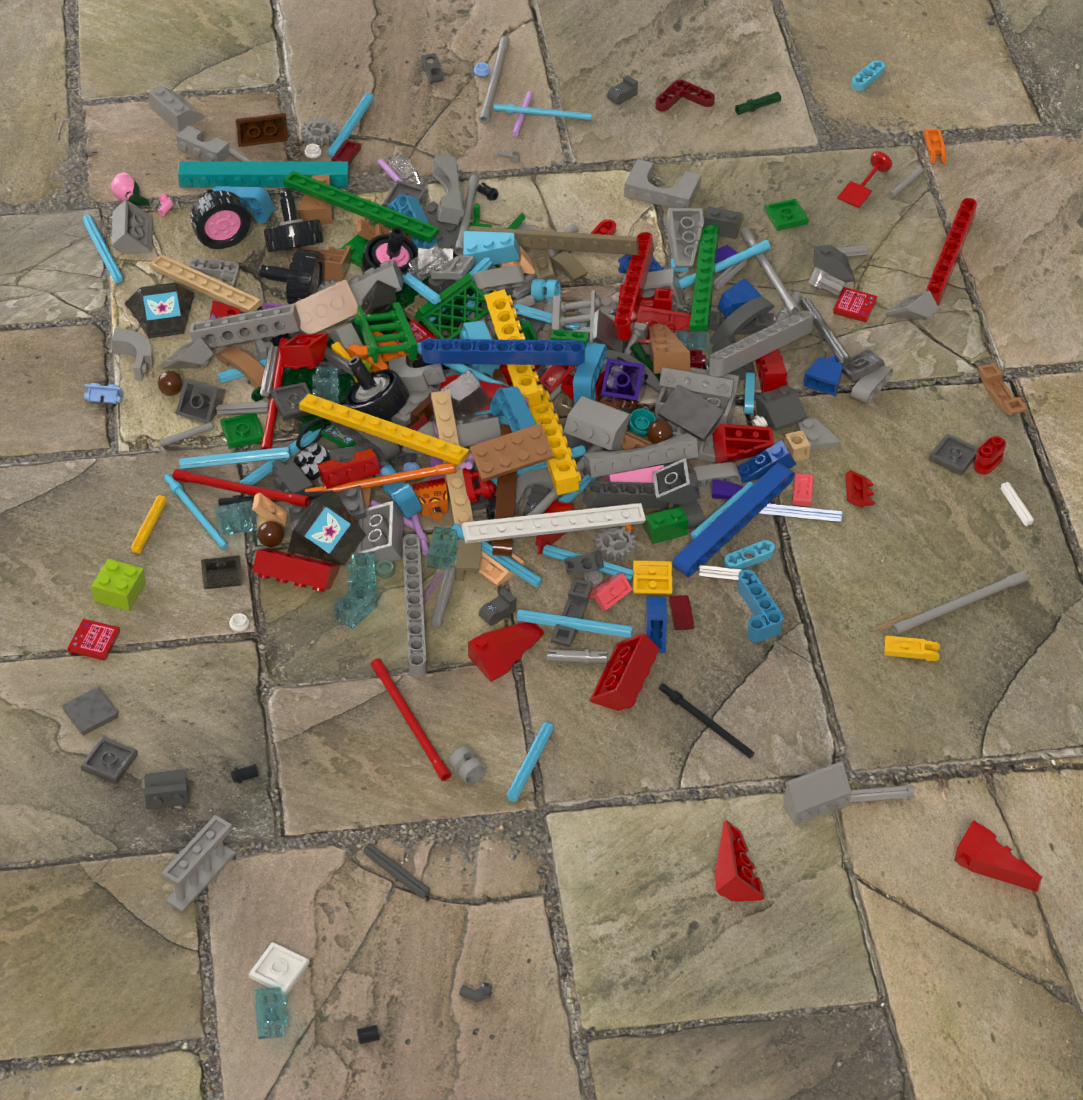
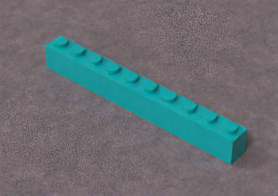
[178,161,349,188]

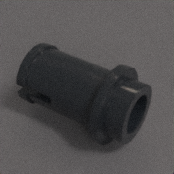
[477,182,499,201]
[231,764,259,784]

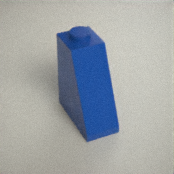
[717,279,762,318]
[645,597,667,653]

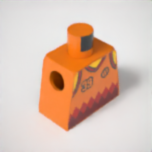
[410,477,448,520]

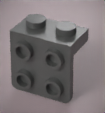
[144,770,189,810]

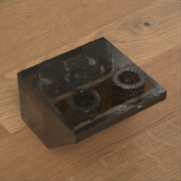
[440,369,491,423]
[201,554,243,589]

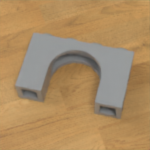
[624,159,701,208]

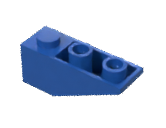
[738,440,797,483]

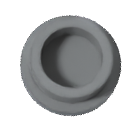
[584,570,603,588]

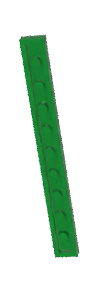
[283,171,439,243]
[690,224,719,332]

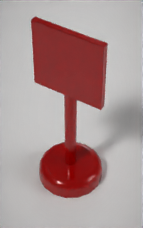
[837,151,892,208]

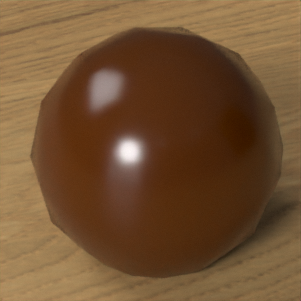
[157,371,183,396]
[647,420,673,444]
[257,521,284,547]

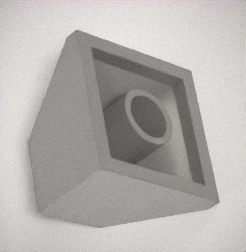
[885,291,939,320]
[160,337,213,369]

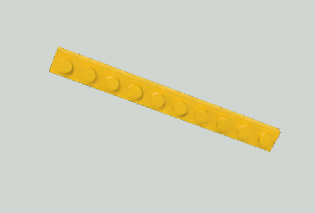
[299,393,470,466]

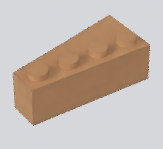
[648,324,690,374]

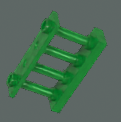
[354,302,417,364]

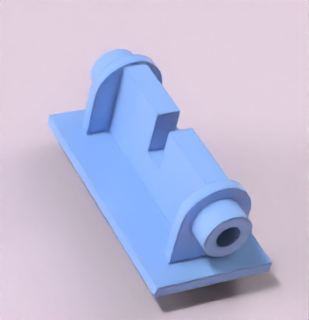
[84,383,124,404]

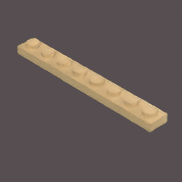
[149,254,262,313]
[431,390,474,525]

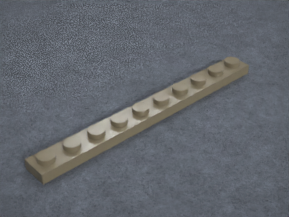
[468,226,639,255]

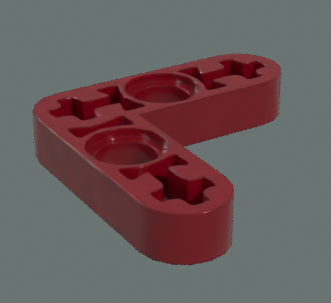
[655,80,715,112]

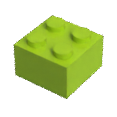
[91,558,146,611]

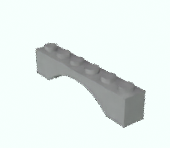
[432,154,464,225]
[583,433,698,478]

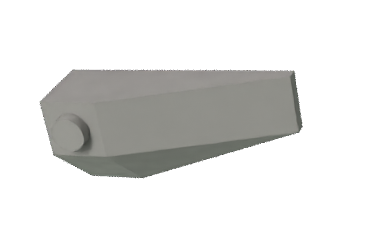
[665,208,704,268]

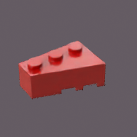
[755,349,788,394]
[712,424,774,464]

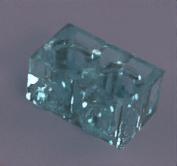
[673,330,710,350]
[312,366,339,404]
[214,501,257,536]
[427,527,460,570]
[348,552,376,595]
[334,582,378,629]
[254,987,289,1040]

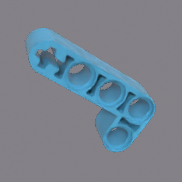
[213,186,275,224]
[387,194,438,249]
[573,343,607,404]
[490,387,536,432]
[374,464,423,520]
[737,570,783,642]

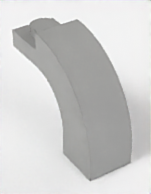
[111,328,153,381]
[389,356,446,392]
[514,468,560,516]

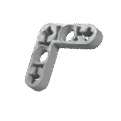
[189,258,240,287]

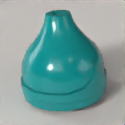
[628,408,656,437]

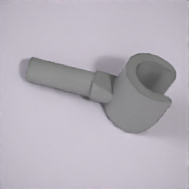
[497,150,520,164]

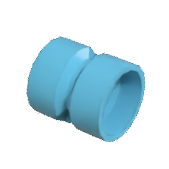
[531,279,561,302]

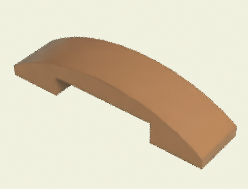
[216,346,265,388]
[978,363,1028,415]

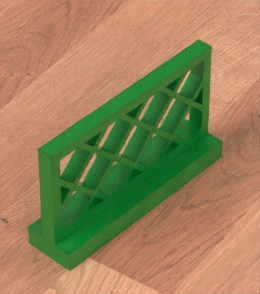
[414,273,489,339]

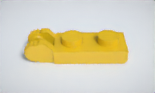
[884,635,940,662]

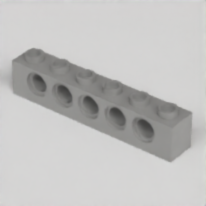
[189,304,301,349]

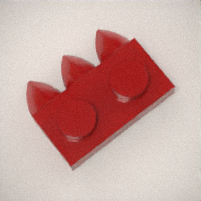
[845,470,875,508]

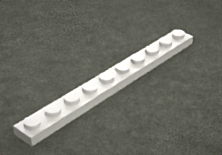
[461,503,646,543]

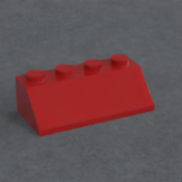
[252,548,340,592]
[590,633,659,711]

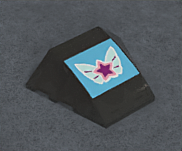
[125,282,195,339]
[288,490,366,566]

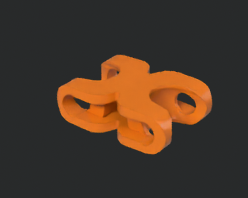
[346,332,407,373]

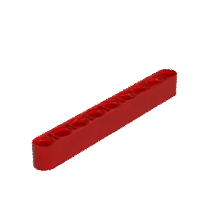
[926,198,977,306]
[614,232,654,341]

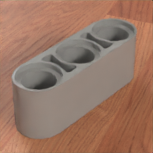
[473,265,525,293]
[851,366,893,404]
[693,462,741,491]

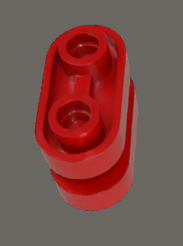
[974,436,1006,475]
[463,467,496,503]

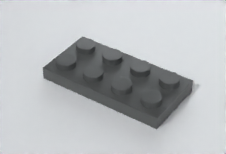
[422,201,460,249]
[288,485,366,539]

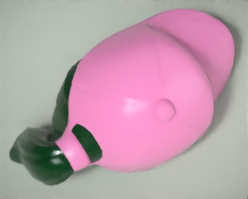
[111,173,150,206]

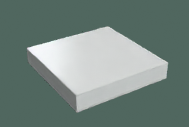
[249,942,310,996]

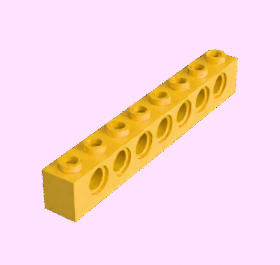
[484,289,544,407]
[529,384,581,495]

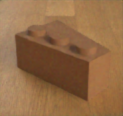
[297,175,332,224]
[291,246,351,282]

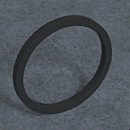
[296,418,325,451]

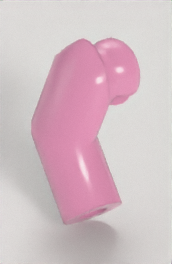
[158,193,173,217]

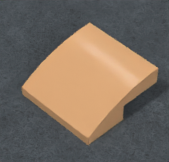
[477,545,525,586]

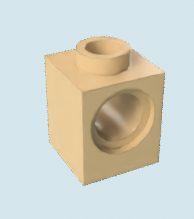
[784,430,811,462]

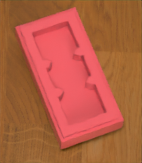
[792,473,814,506]

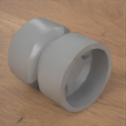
[448,746,486,785]

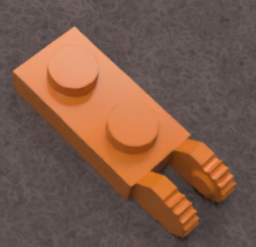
[923,129,946,164]

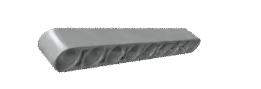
[709,311,814,377]
[402,534,427,678]

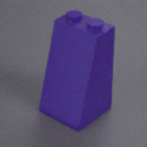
[601,359,647,401]

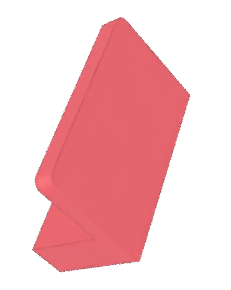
[589,573,633,611]

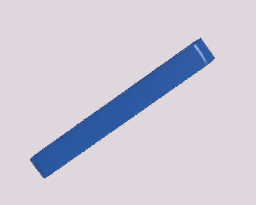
[421,339,585,365]
[672,463,795,577]

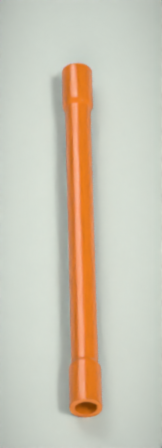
[305,462,456,494]

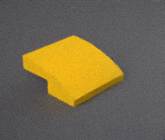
[633,561,672,595]

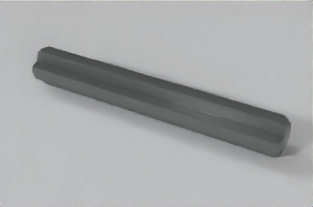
[363,844,430,899]

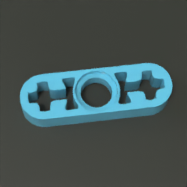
[851,60,885,91]
[744,372,755,414]
[724,540,775,569]

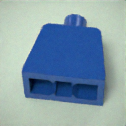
[804,356,843,397]

